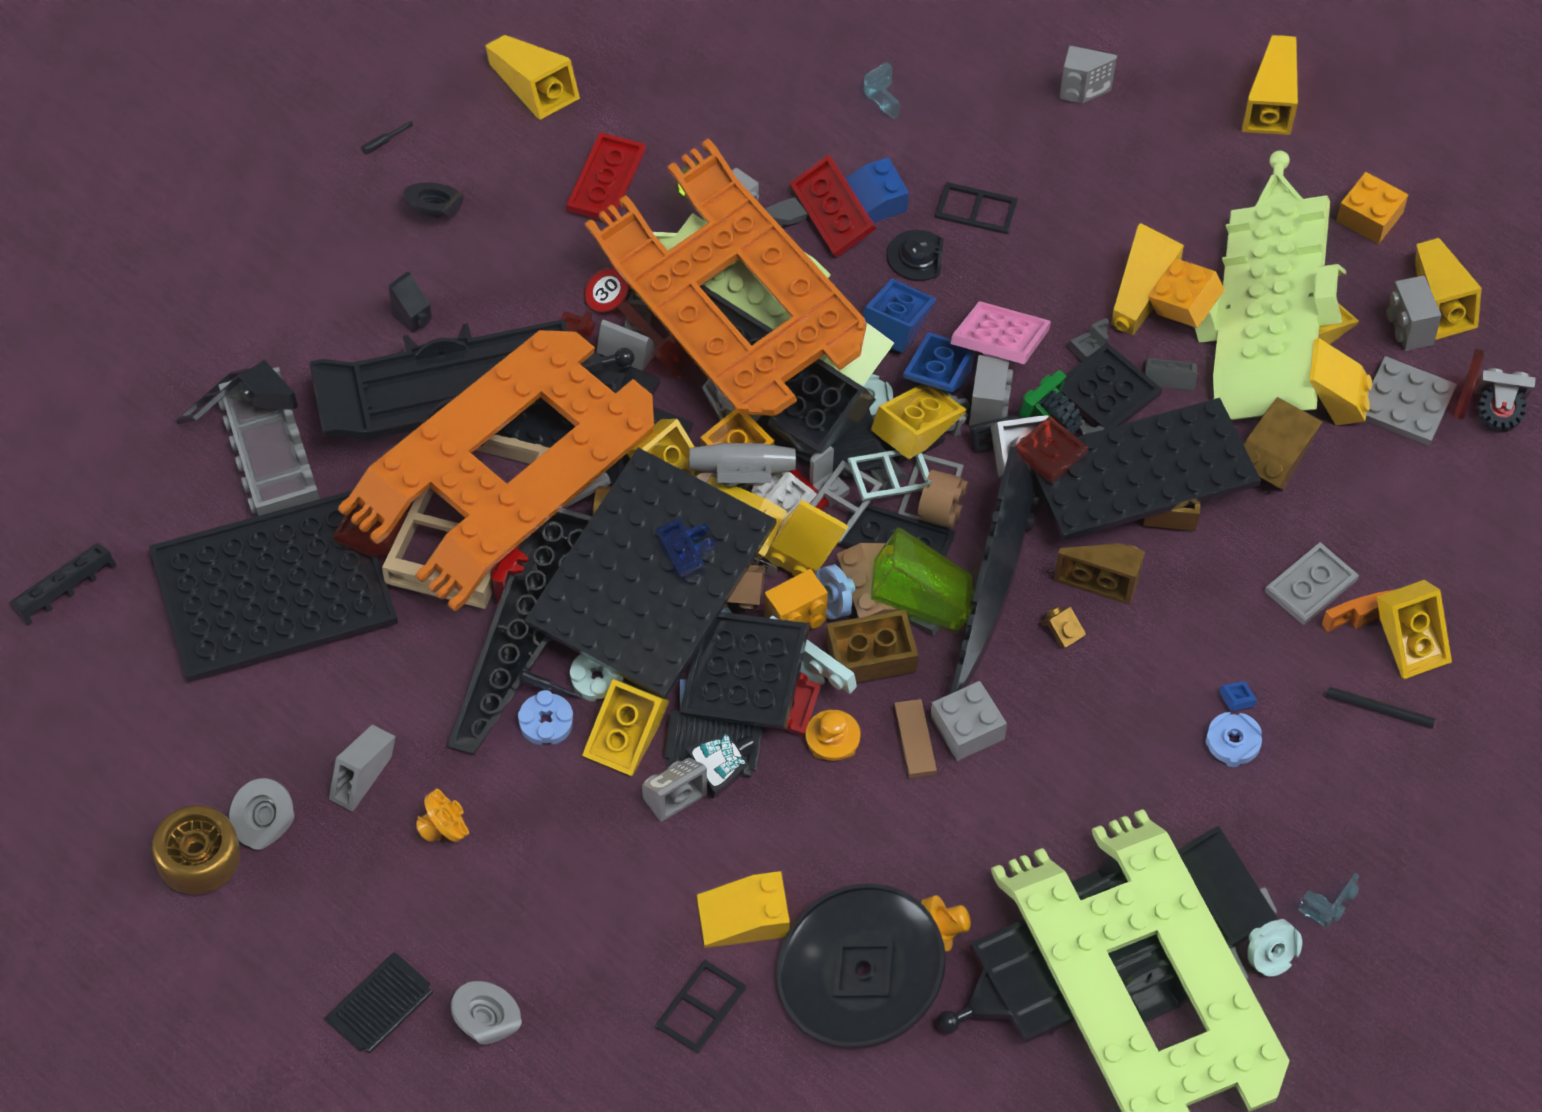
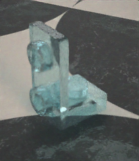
[864,62,899,119]
[1298,873,1360,929]

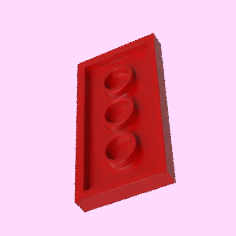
[566,132,646,222]
[789,155,877,258]

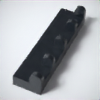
[9,543,117,626]

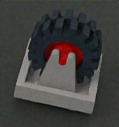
[1474,368,1536,433]

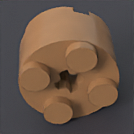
[918,469,969,529]

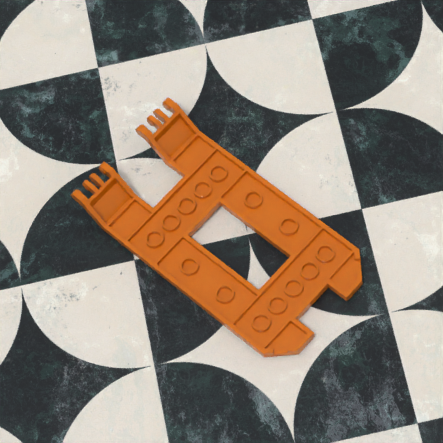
[584,138,867,416]
[338,330,654,611]

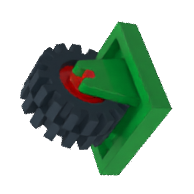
[1017,370,1082,441]

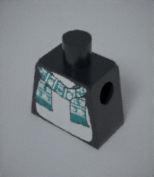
[686,732,756,799]

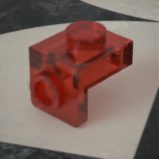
[560,311,595,340]

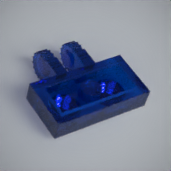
[656,518,717,578]

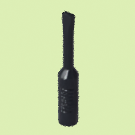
[362,121,413,154]
[519,670,582,699]

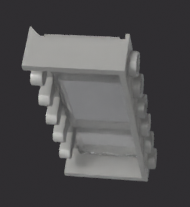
[218,367,320,516]

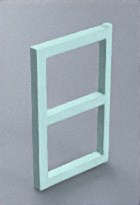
[847,450,932,501]

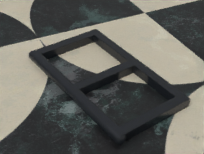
[935,182,1018,234]
[176,368,249,424]
[655,959,747,1054]

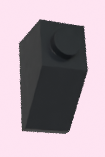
[388,271,432,333]
[239,360,299,409]

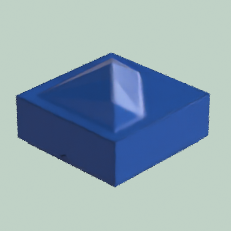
[1219,681,1257,711]

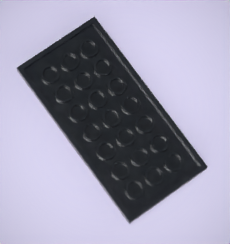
[1025,397,1261,541]

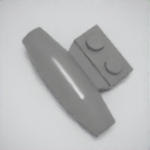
[689,443,796,486]

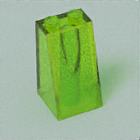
[870,527,974,631]

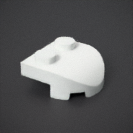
[752,471,817,520]

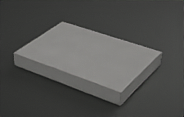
[1265,542,1359,626]

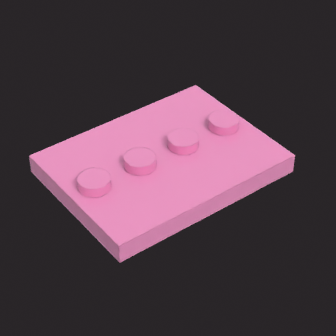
[951,301,1051,364]

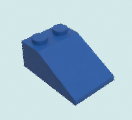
[846,157,909,223]
[862,278,937,353]
[903,332,975,392]

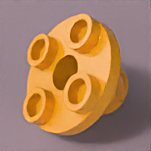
[806,710,861,761]
[416,789,469,842]
[921,895,971,952]

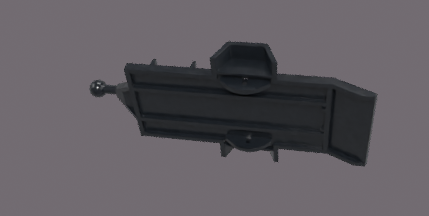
[309,319,635,447]
[936,826,1278,1043]

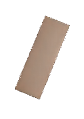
[894,699,937,779]

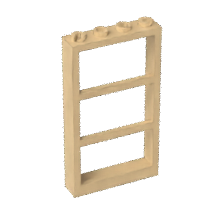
[382,435,549,609]

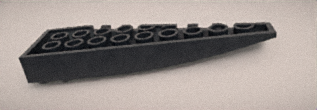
[700,284,876,454]
[950,446,1040,694]
[447,508,592,755]

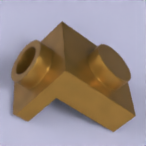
[1040,606,1086,649]

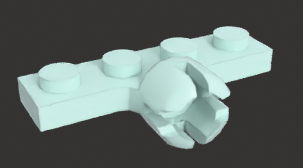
[770,615,857,694]

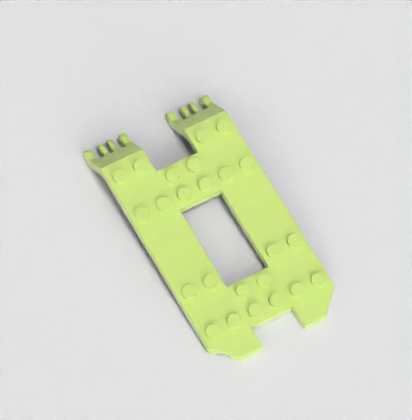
[991,809,1289,1112]

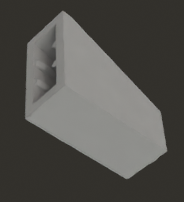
[329,725,396,811]

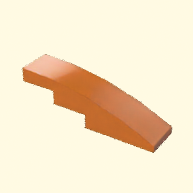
[1322,589,1396,632]

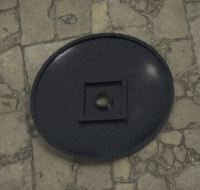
[777,883,946,1049]

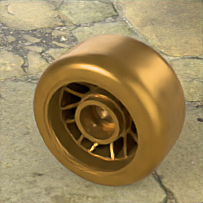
[152,805,240,895]

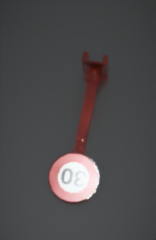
[584,267,696,379]

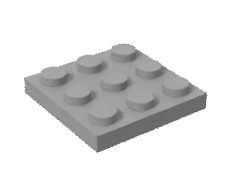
[1366,356,1457,446]

